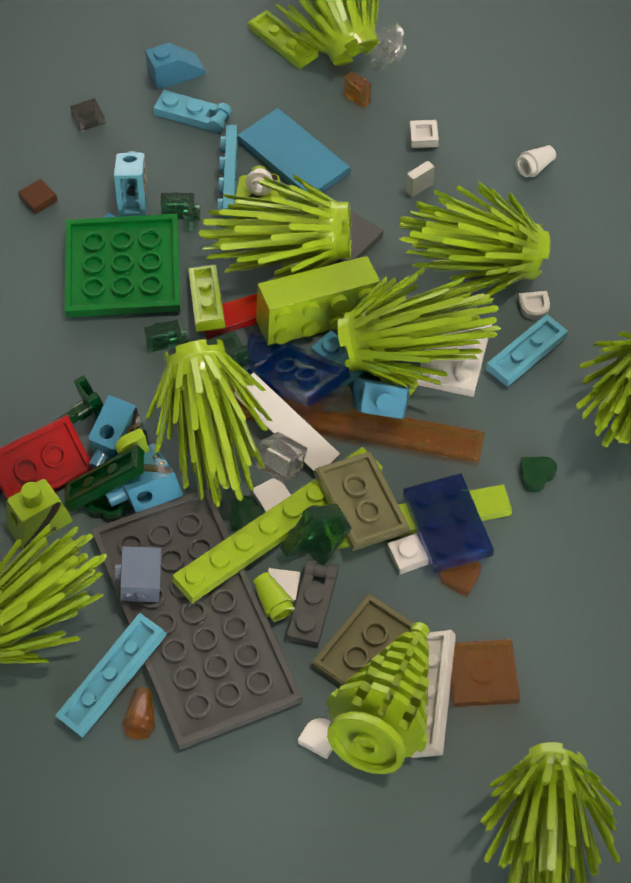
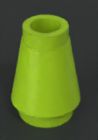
[253,572,295,622]

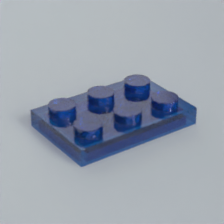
[246,343,351,407]
[403,473,494,572]

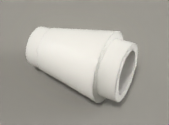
[516,145,556,177]

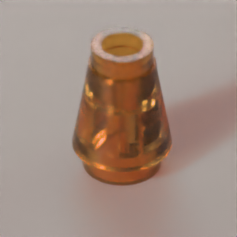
[122,688,155,740]

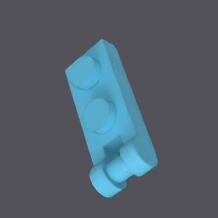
[153,90,232,133]

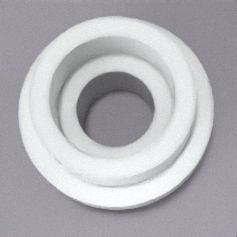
[245,169,273,196]

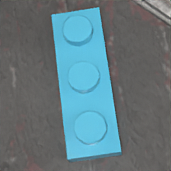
[486,314,568,387]

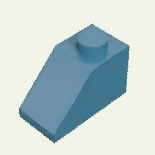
[145,42,206,90]

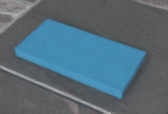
[238,108,350,192]

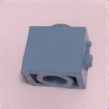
[115,546,161,602]

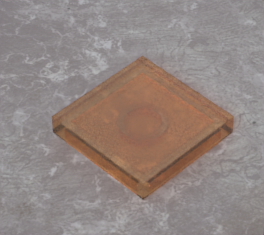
[451,639,520,707]

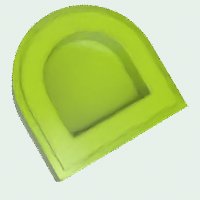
[115,428,149,455]

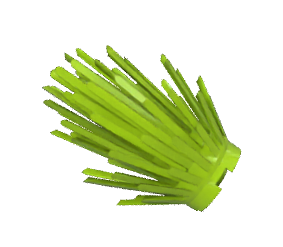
[274,0,380,66]
[199,174,352,281]
[399,181,550,296]
[337,267,501,388]
[576,331,631,447]
[146,339,273,507]
[0,524,107,664]
[480,742,621,883]

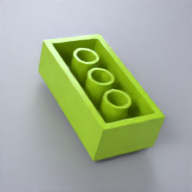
[256,256,380,346]

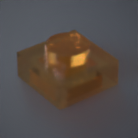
[344,71,371,108]

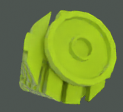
[326,622,430,775]

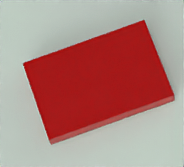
[0,415,92,500]

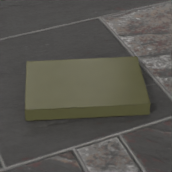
[314,451,410,552]
[311,593,414,687]

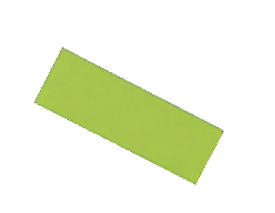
[248,10,319,70]
[188,265,225,332]

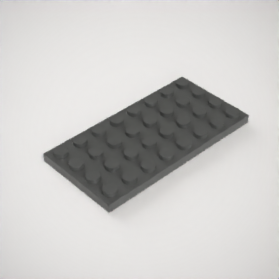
[91,488,303,751]

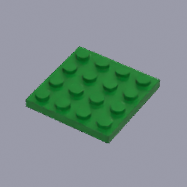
[65,214,181,318]

